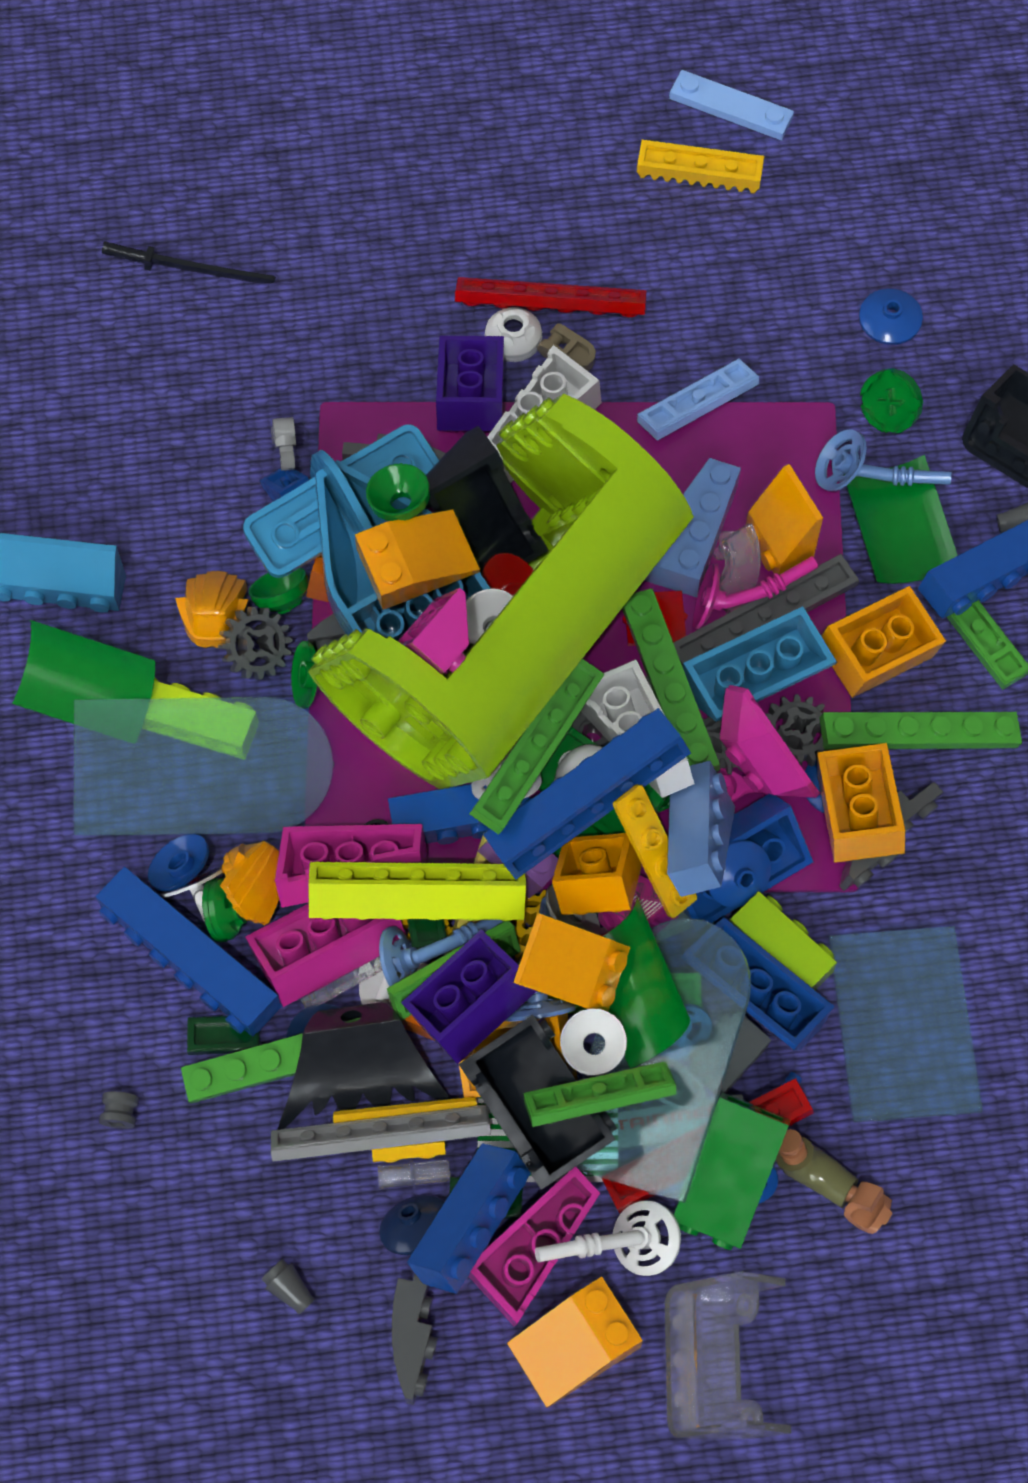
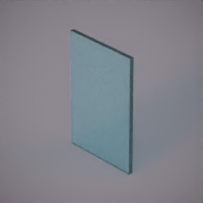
[829,926,983,1123]

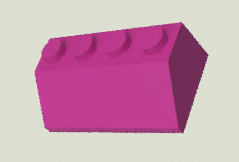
[398,588,469,675]
[245,903,407,1007]

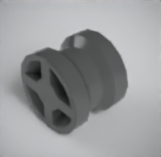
[99,1091,139,1129]

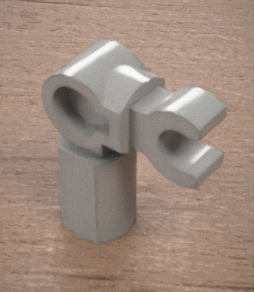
[271,417,296,471]

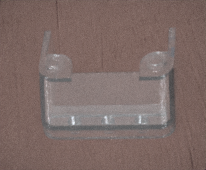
[665,1271,791,1439]

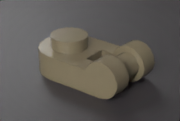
[537,323,596,371]

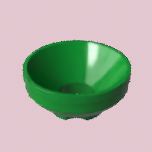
[366,463,430,521]
[249,568,309,614]
[202,878,248,942]

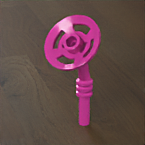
[693,556,819,629]

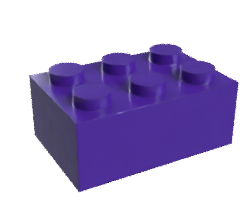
[436,336,504,431]
[401,929,537,1064]

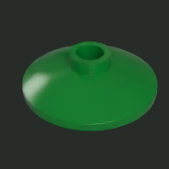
[291,641,318,709]

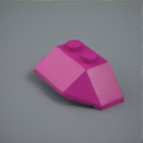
[720,685,821,798]

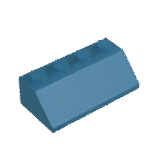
[0,533,126,612]
[683,606,837,722]

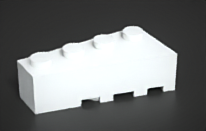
[487,345,602,483]
[581,660,694,798]

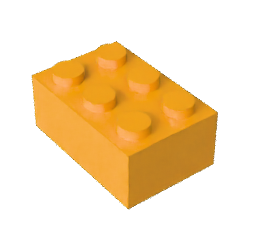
[821,586,946,698]
[817,743,905,863]

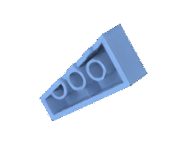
[644,458,741,597]
[667,761,735,897]

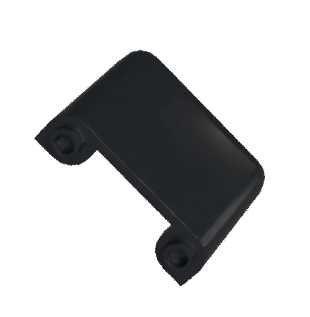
[962,364,1028,488]
[425,426,548,573]
[459,1015,617,1190]

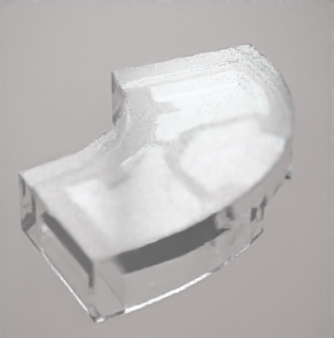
[720,523,761,614]
[300,956,383,1008]

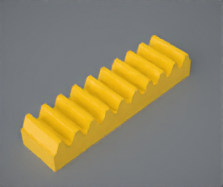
[637,139,764,194]

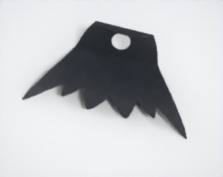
[278,1002,450,1130]

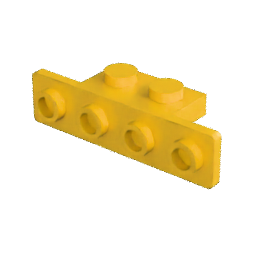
[613,784,697,918]
[333,1097,478,1163]

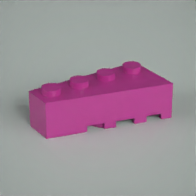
[275,824,427,908]
[468,1167,600,1327]

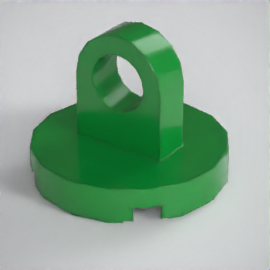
[860,368,923,433]

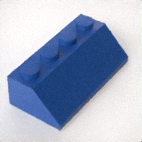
[684,794,813,932]
[682,917,835,1050]

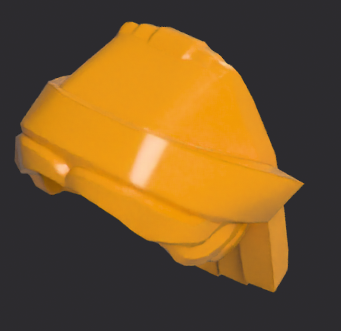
[175,571,248,648]
[220,841,280,925]

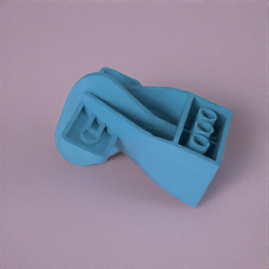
[243,424,490,641]

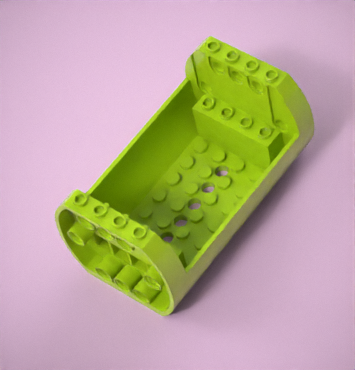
[308,394,694,789]

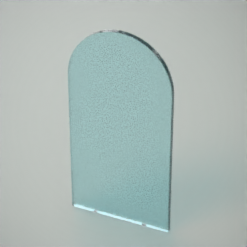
[73,697,335,836]
[576,918,751,1203]

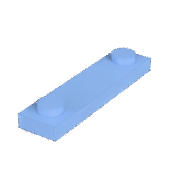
[669,70,794,141]
[637,359,759,441]

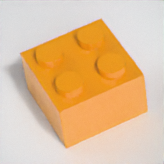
[552,833,642,915]

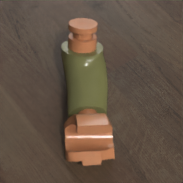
[776,1129,893,1234]

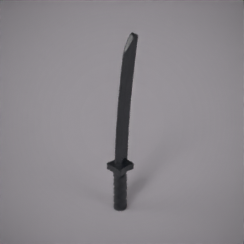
[102,241,276,284]

